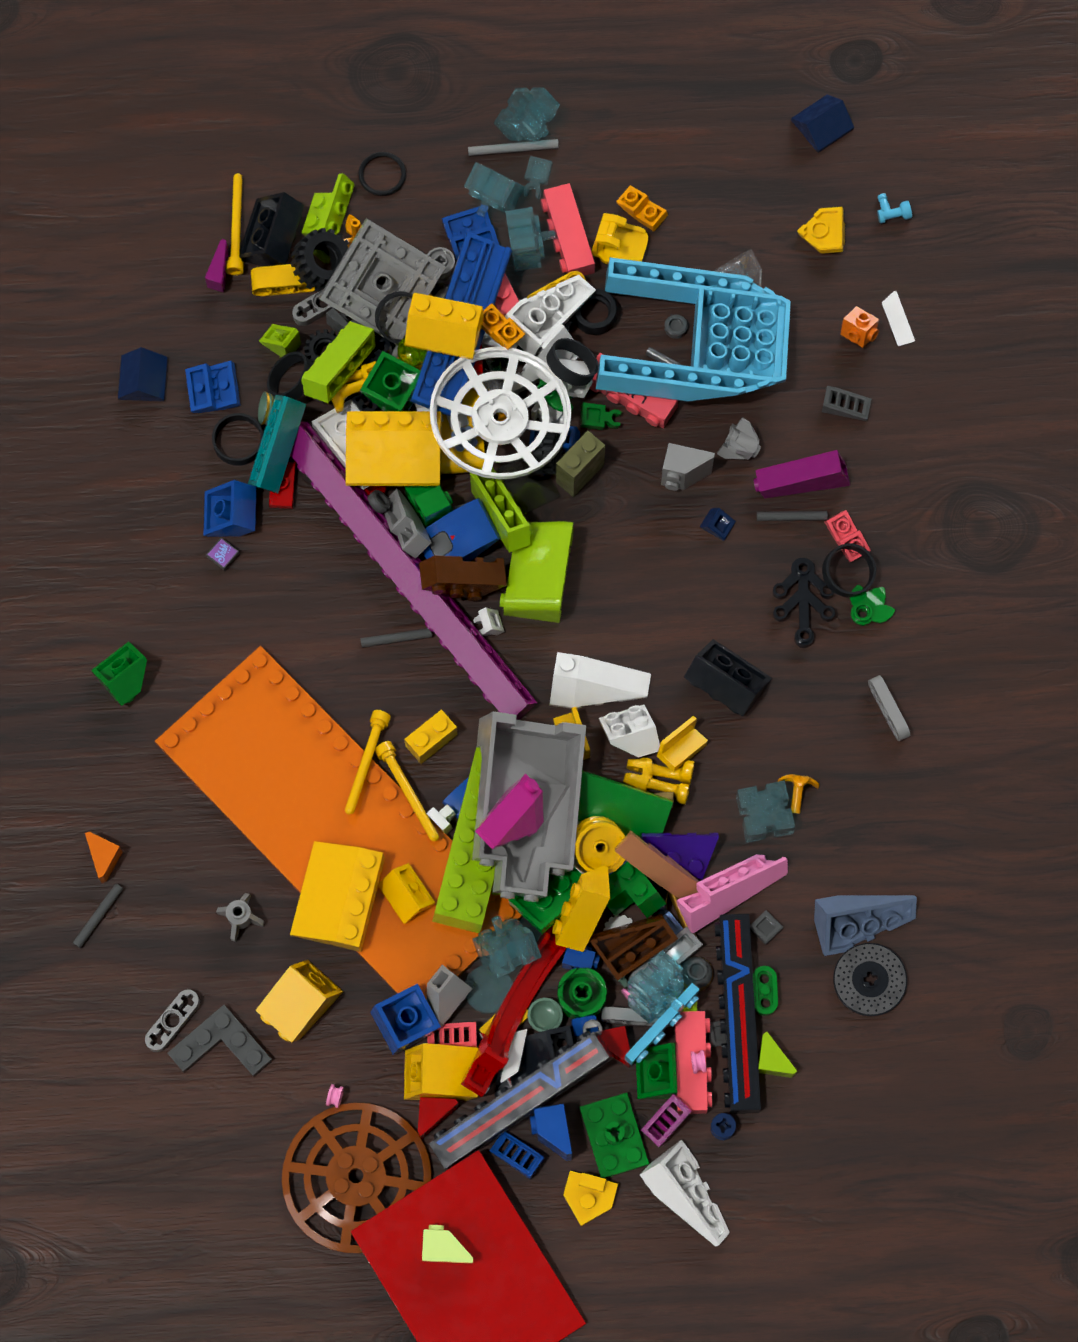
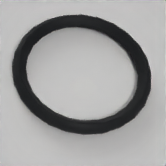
[358,152,406,196]

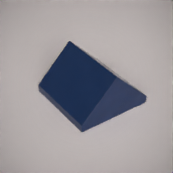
[791,95,854,153]
[118,347,168,401]

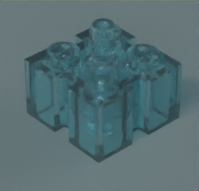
[494,87,560,141]
[464,162,525,217]
[505,207,556,272]
[736,780,795,843]
[472,916,542,978]
[627,950,684,1024]

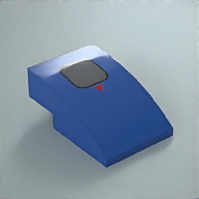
[423,498,501,561]

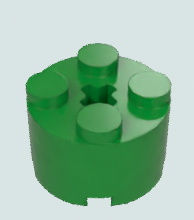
[557,968,607,1019]

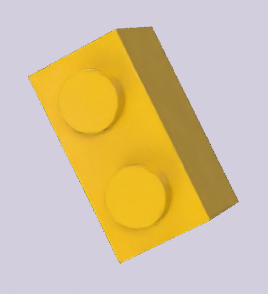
[404,709,458,764]

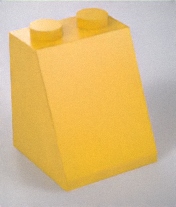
[255,959,343,1043]
[404,1043,479,1101]

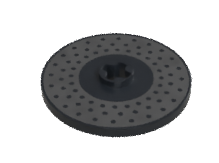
[833,943,907,1017]

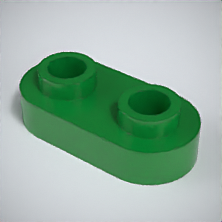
[753,966,778,1016]

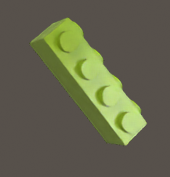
[301,321,376,403]
[470,467,533,553]

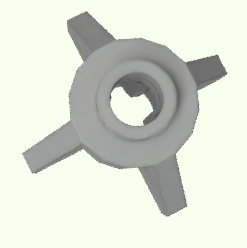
[717,418,761,460]
[216,893,265,942]

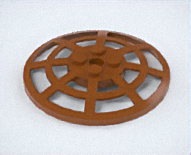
[282,1103,432,1254]

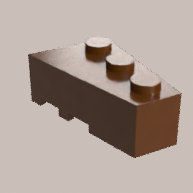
[419,555,507,601]
[590,914,678,981]

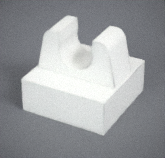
[473,607,504,636]
[426,804,456,834]

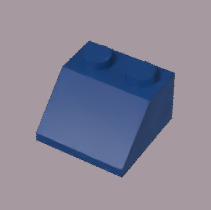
[203,480,257,537]
[370,984,441,1055]
[530,1104,572,1161]

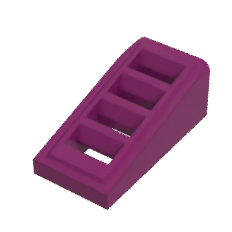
[205,239,229,292]
[641,1094,692,1147]

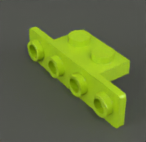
[302,173,354,263]

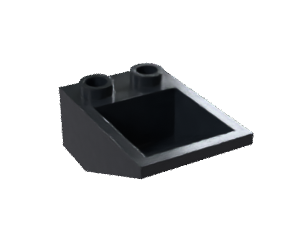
[509,1025,575,1089]

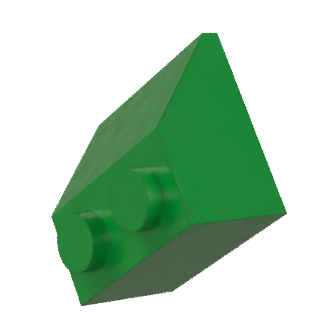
[360,351,420,411]

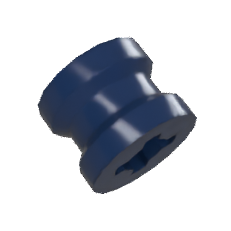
[710,1113,736,1141]

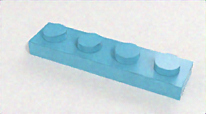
[624,983,700,1065]

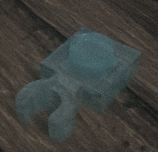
[524,156,553,199]

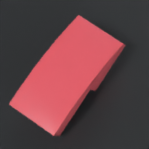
[824,510,871,562]

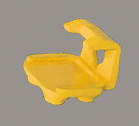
[591,213,648,264]

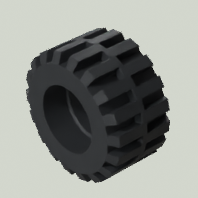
[291,228,349,291]

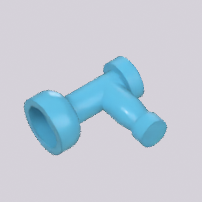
[877,193,912,224]

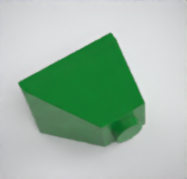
[91,641,147,706]

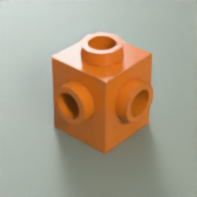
[840,306,879,348]

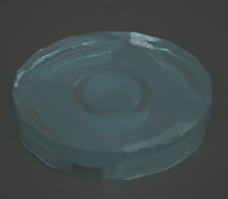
[465,964,513,1014]

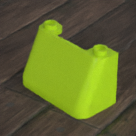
[500,521,574,623]

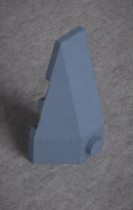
[814,895,917,956]

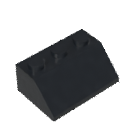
[240,192,304,267]
[684,639,772,716]

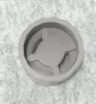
[427,247,455,288]

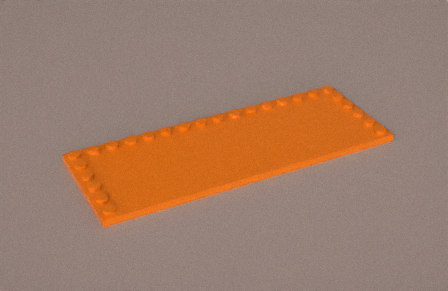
[155,646,523,1000]

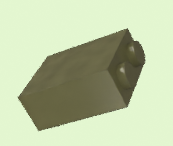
[556,430,605,498]

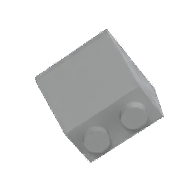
[661,443,715,491]

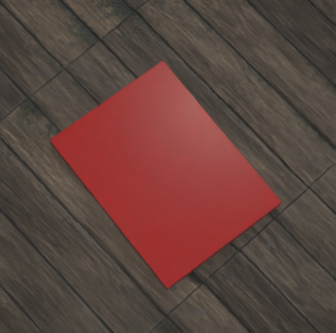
[350,1150,586,1342]

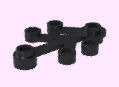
[773,558,835,648]

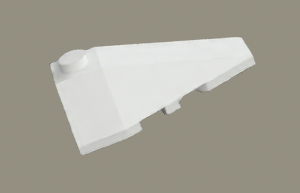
[505,275,596,356]
[511,324,579,394]
[550,652,651,709]
[640,1140,730,1246]

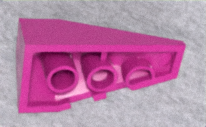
[475,773,544,849]

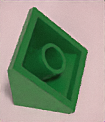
[636,1043,677,1100]

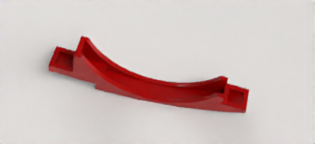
[461,926,566,1097]

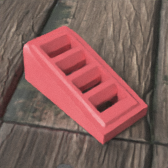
[427,1022,477,1048]

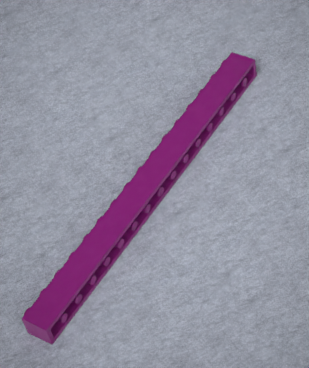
[290,422,537,720]

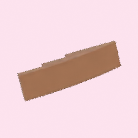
[615,831,700,899]

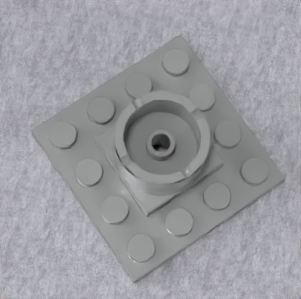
[319,218,446,346]

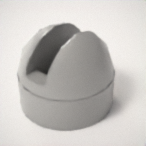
[583,1020,603,1036]

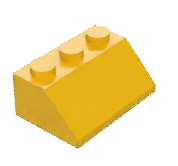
[404,293,484,360]
[552,865,610,952]

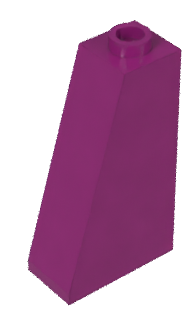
[754,450,850,499]

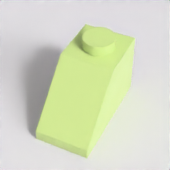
[422,1225,473,1263]

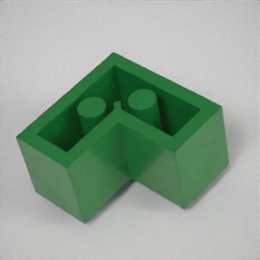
[405,485,453,528]
[606,861,667,918]

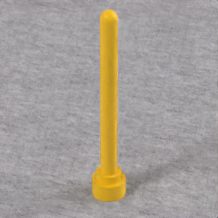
[225,173,244,276]
[345,710,391,815]
[375,741,439,841]

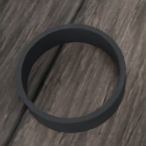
[375,291,413,344]
[546,338,598,386]
[267,352,314,400]
[212,413,263,466]
[822,543,876,597]

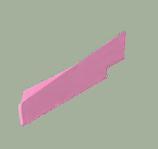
[677,854,788,933]

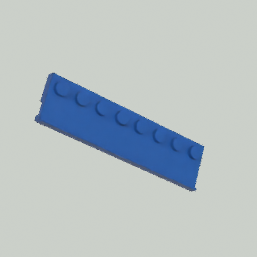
[410,232,512,417]

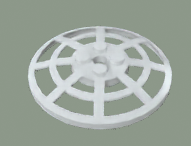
[430,347,571,479]

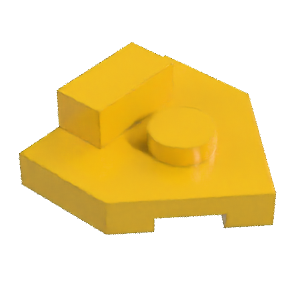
[797,207,845,253]
[563,1171,618,1227]

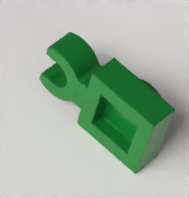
[580,402,621,430]

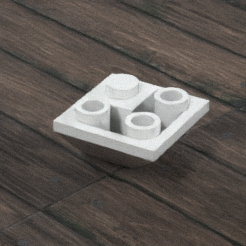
[599,705,660,757]

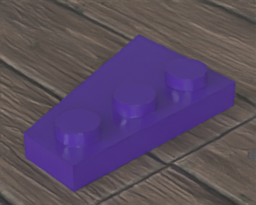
[640,833,719,880]

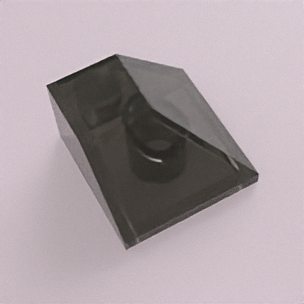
[497,458,560,515]

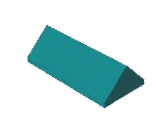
[248,395,306,493]

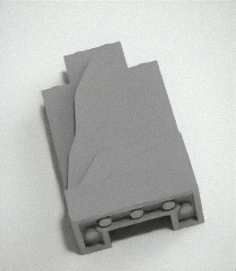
[472,711,586,902]

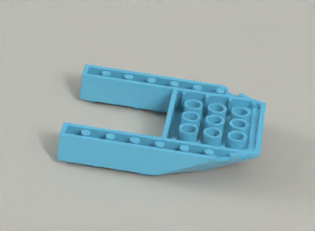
[596,257,791,401]

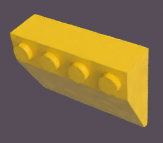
[345,411,442,486]
[290,841,385,952]

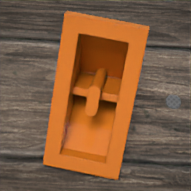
[85,832,123,883]

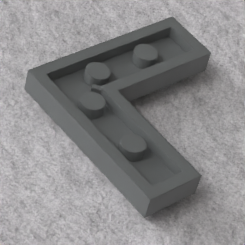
[168,1005,272,1077]

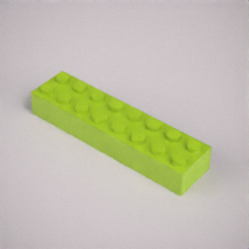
[432,746,495,934]

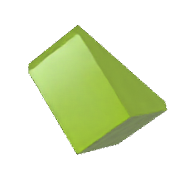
[259,324,301,357]
[758,1032,797,1078]

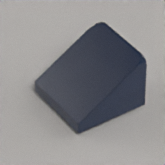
[700,508,736,541]

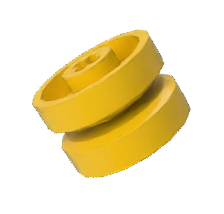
[574,816,625,874]

